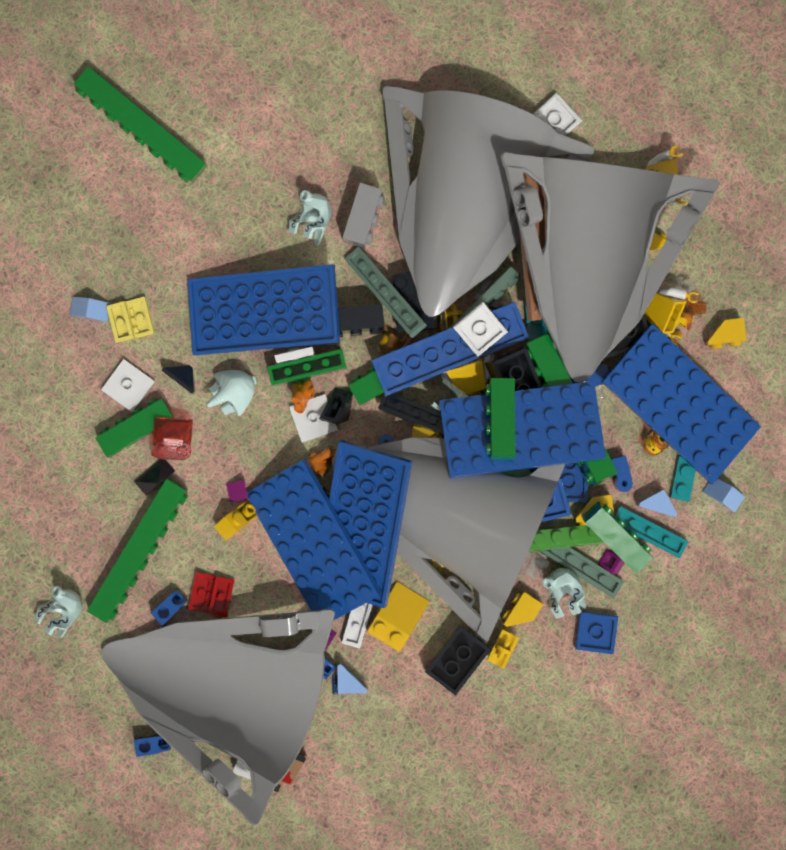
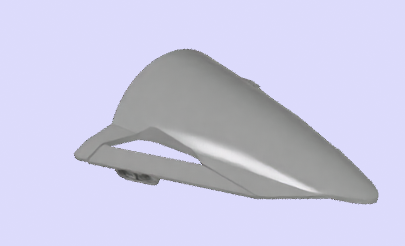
[383,86,594,317]
[501,152,720,383]
[332,437,565,643]
[101,609,335,826]

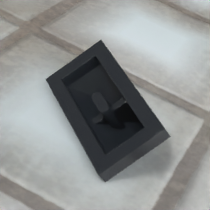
[161,365,196,395]
[319,388,353,424]
[134,457,175,496]

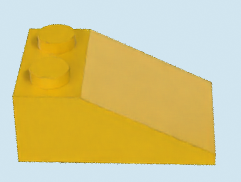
[367,582,430,652]

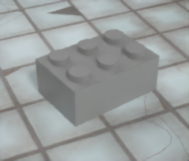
[343,183,385,249]

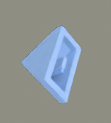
[70,297,111,322]
[703,479,745,513]
[637,489,677,517]
[337,662,368,694]

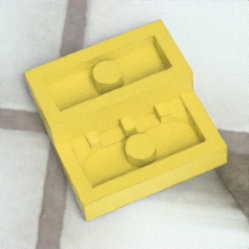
[106,296,155,343]

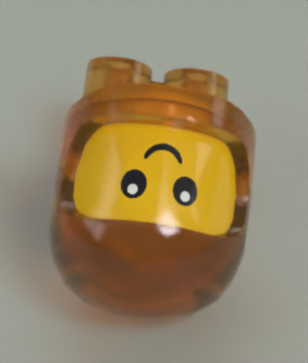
[677,301,707,331]
[377,330,416,355]
[642,431,668,456]

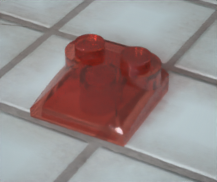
[151,417,193,460]

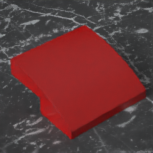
[187,571,235,618]

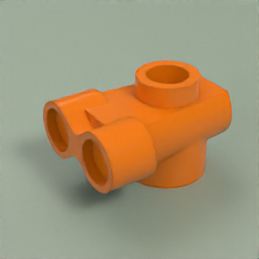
[291,380,315,414]
[307,447,336,476]

